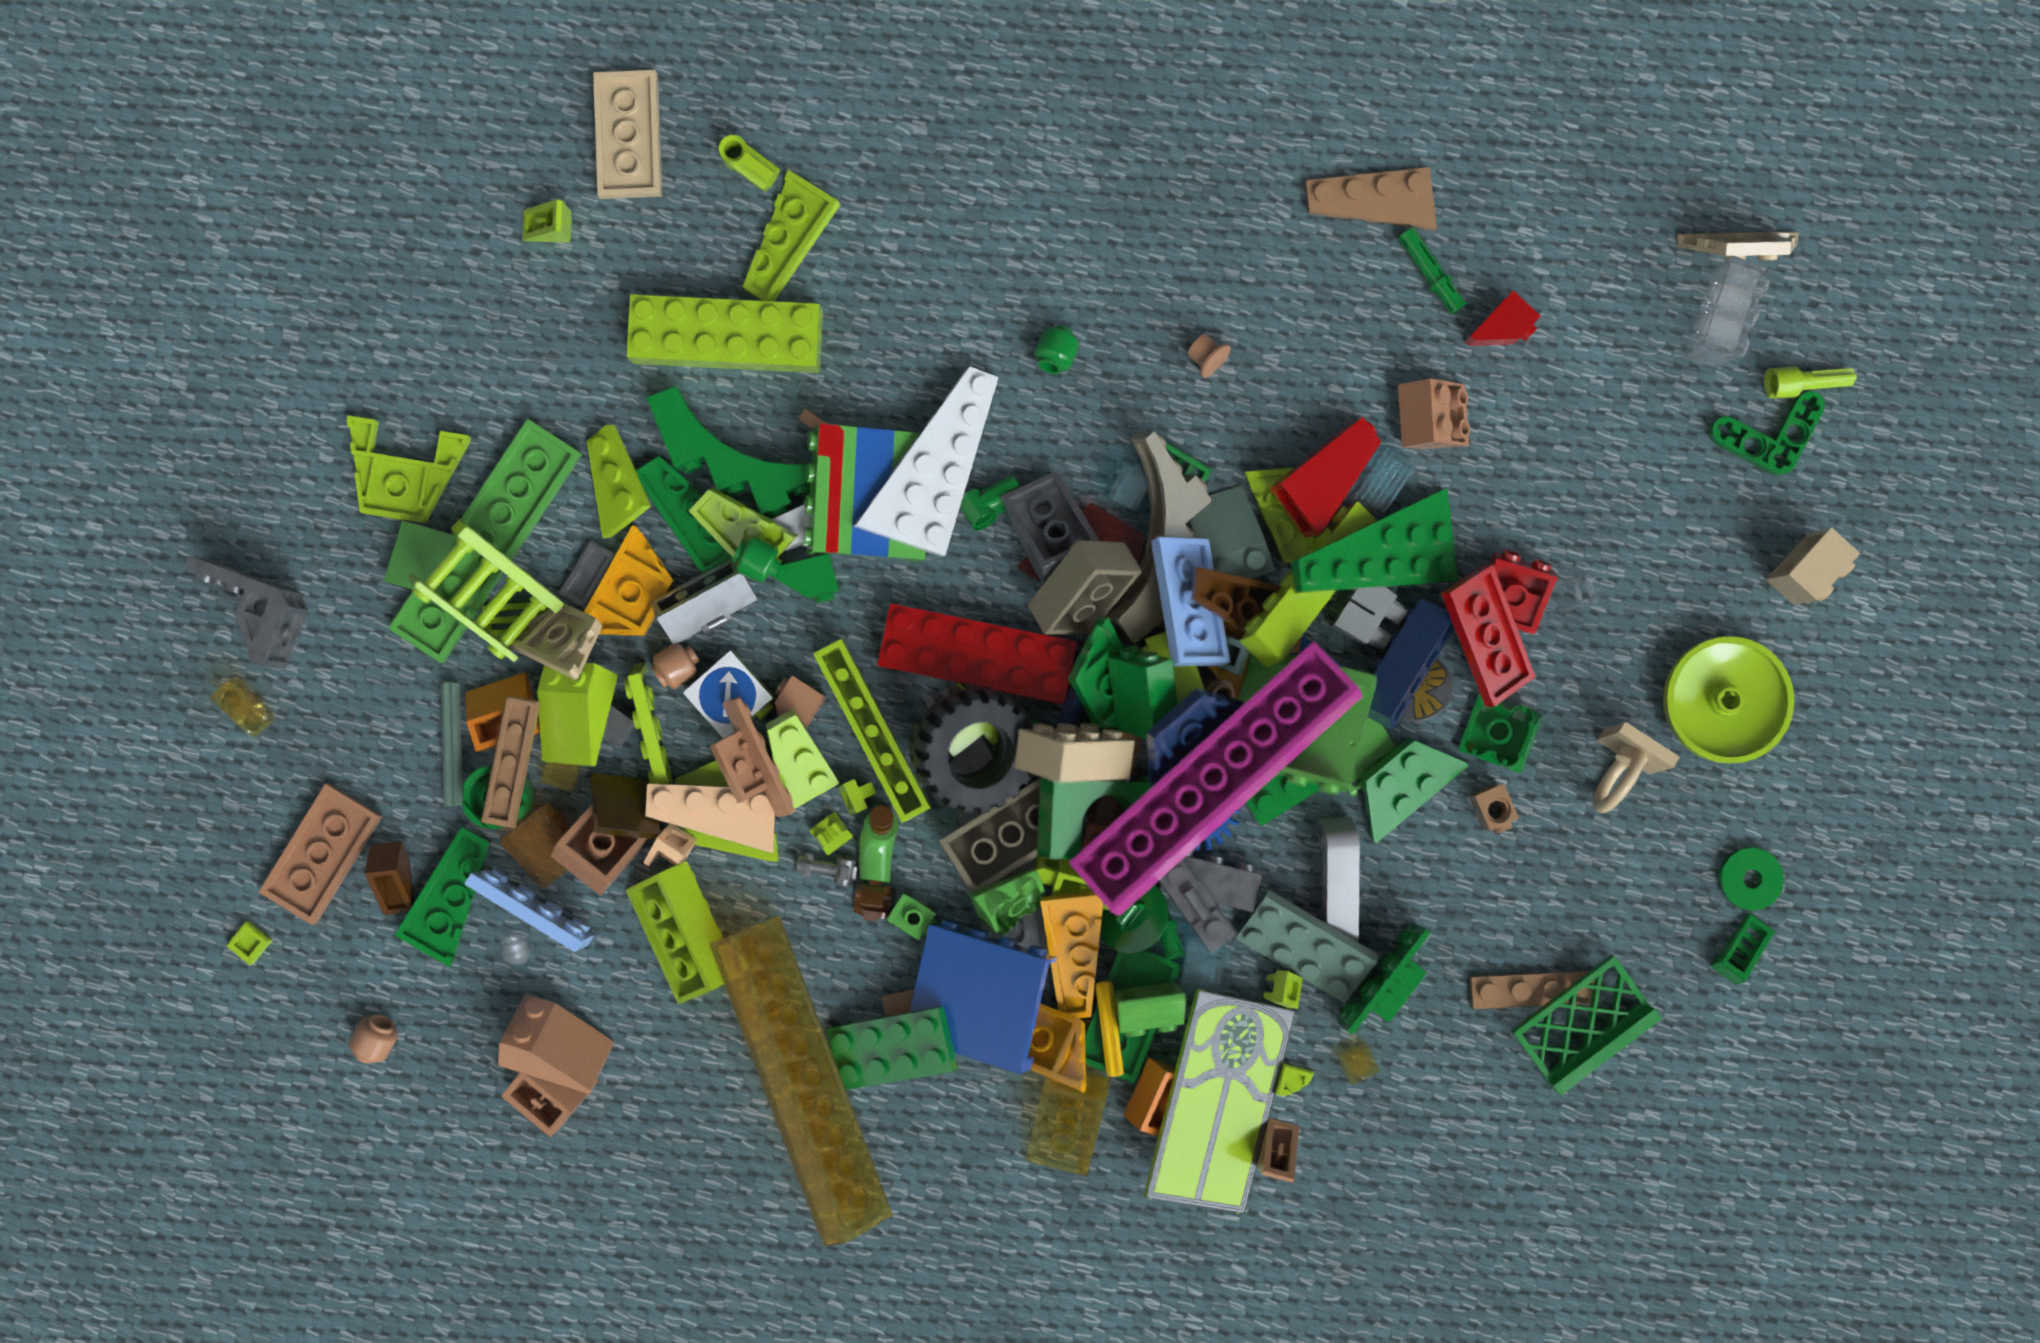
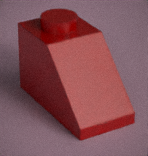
[1465,290,1541,346]

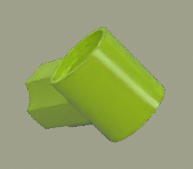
[719,135,780,193]

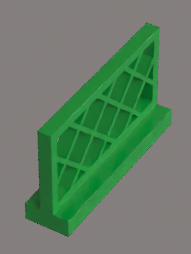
[1511,954,1662,1096]

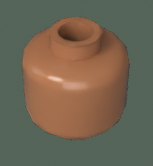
[650,643,699,689]
[349,1014,398,1063]

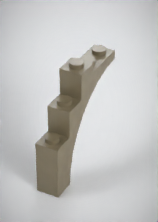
[1105,431,1212,645]

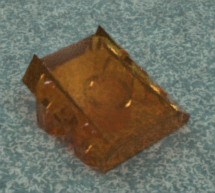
[500,802,571,890]

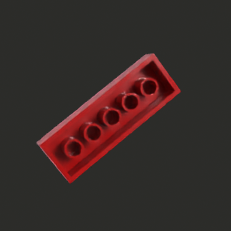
[877,603,1077,705]

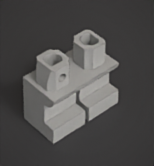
[1330,587,1408,650]

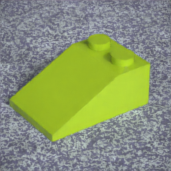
[537,663,618,767]

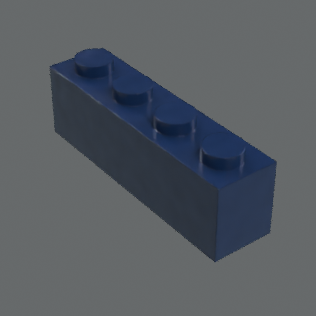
[1368,598,1455,730]

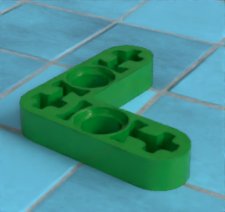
[1708,391,1825,476]

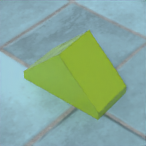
[522,199,572,243]

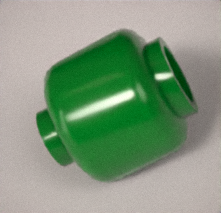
[1034,325,1079,374]
[732,535,782,583]

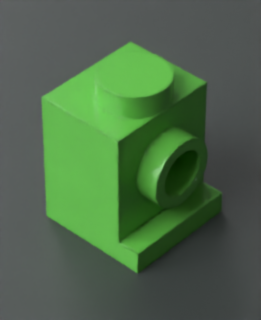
[887,891,938,940]

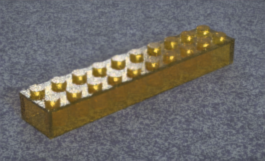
[709,916,893,1246]

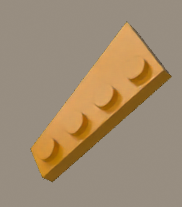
[1040,891,1103,1018]

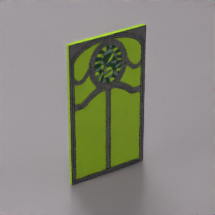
[1143,989,1296,1214]

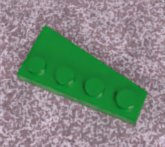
[636,456,732,574]
[394,826,491,968]

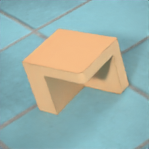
[644,824,697,866]

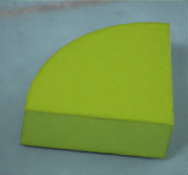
[1275,1063,1314,1096]

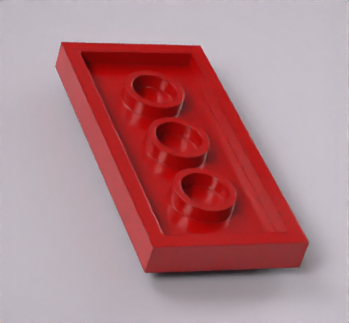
[1441,564,1536,707]

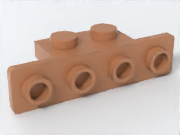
[710,697,795,817]

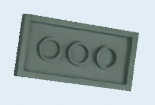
[1235,890,1379,1003]

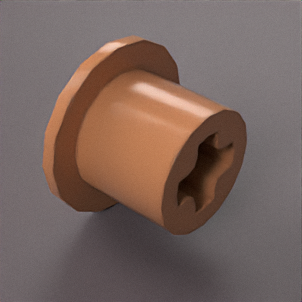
[1188,334,1231,378]

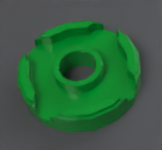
[1718,847,1784,911]

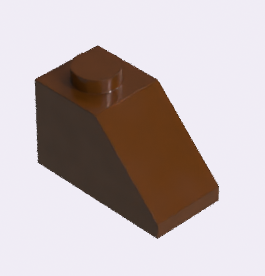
[364,841,414,915]

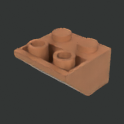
[1398,378,1470,449]
[501,1073,600,1137]

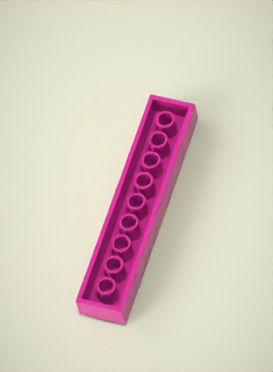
[1069,642,1362,916]

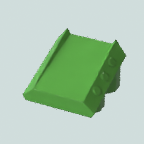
[968,869,1046,935]

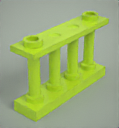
[408,519,564,662]

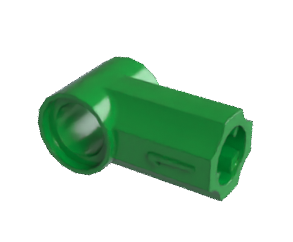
[960,475,1020,531]

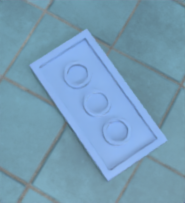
[1151,537,1230,666]
[465,868,594,952]

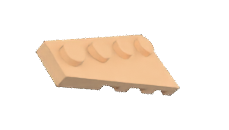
[645,784,775,853]

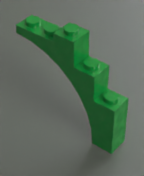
[647,386,810,520]

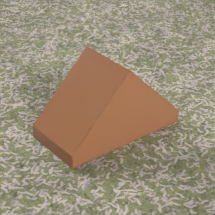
[1257,1118,1299,1183]

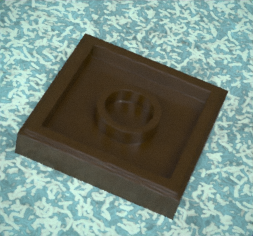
[590,773,660,839]

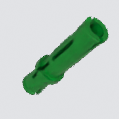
[1397,227,1467,315]

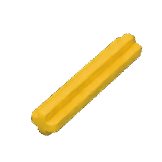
[1096,981,1124,1077]

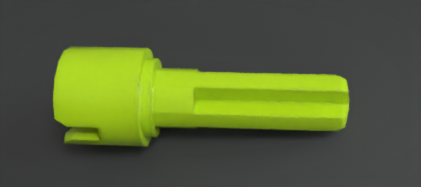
[1763,366,1857,398]

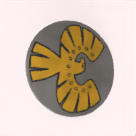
[1400,658,1453,722]

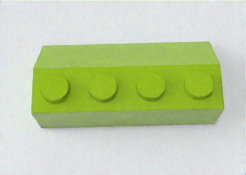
[625,861,740,1004]

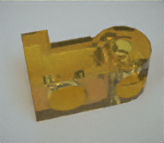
[209,676,276,737]

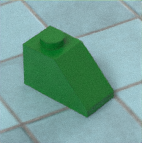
[774,554,841,604]

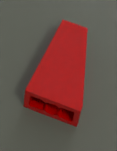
[1269,417,1381,538]

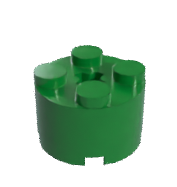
[462,765,535,829]

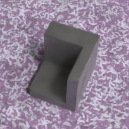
[603,702,636,748]

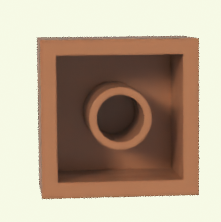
[551,805,647,896]

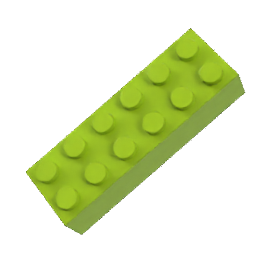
[627,294,823,373]

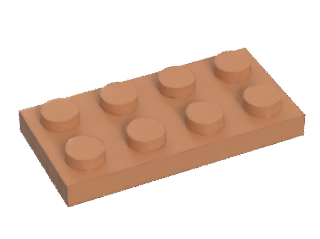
[259,783,383,925]

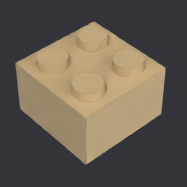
[1766,527,1860,605]

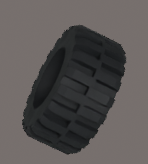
[908,684,1033,814]

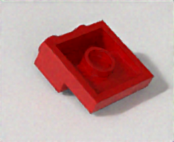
[1490,549,1558,635]

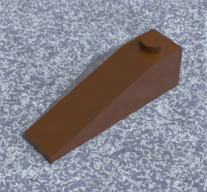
[1191,567,1301,655]

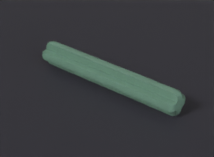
[441,682,463,806]

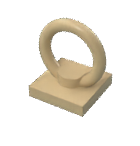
[1592,722,1680,813]

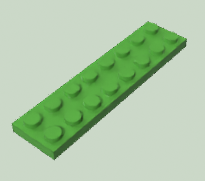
[388,419,583,663]

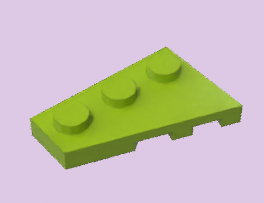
[587,425,651,538]
[1244,468,1315,564]
[689,488,799,558]
[765,709,840,809]

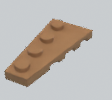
[1305,167,1437,231]

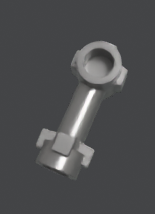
[796,852,858,885]

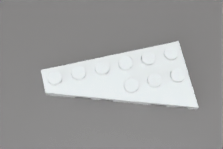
[854,367,999,557]

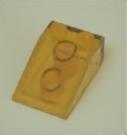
[1026,1072,1111,1177]

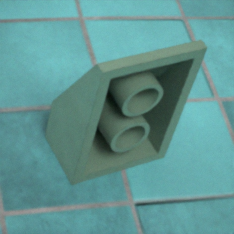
[1188,485,1275,580]

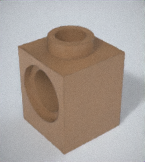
[1468,783,1519,834]

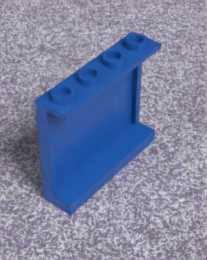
[909,919,1057,1074]

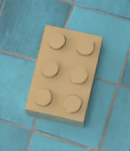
[1015,723,1135,782]

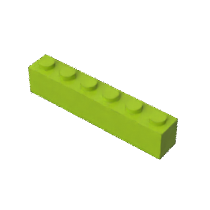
[1239,501,1376,668]
[813,639,932,823]

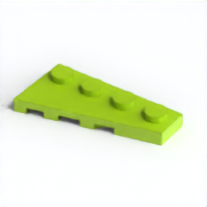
[624,662,674,785]

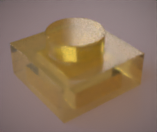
[540,762,582,792]
[1337,1041,1380,1085]

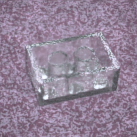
[1683,256,1770,370]

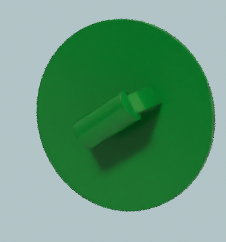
[1100,885,1168,954]

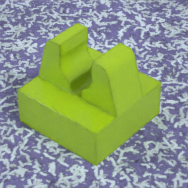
[837,779,876,816]
[809,811,854,856]
[1263,970,1303,1009]

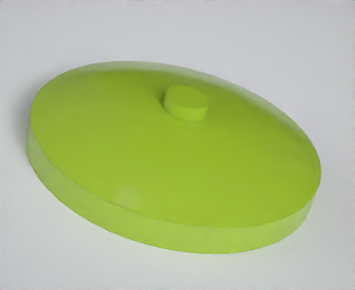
[1663,636,1794,764]

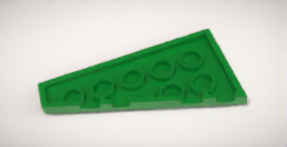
[1291,488,1458,593]

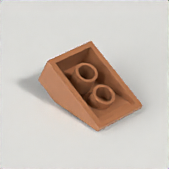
[498,994,614,1094]

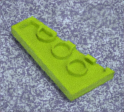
[742,169,840,302]

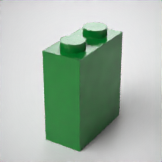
[1107,646,1178,739]

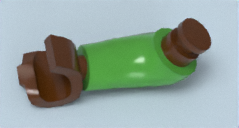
[853,806,899,921]

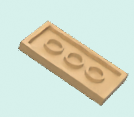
[593,70,662,199]

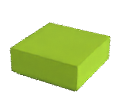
[226,920,273,965]

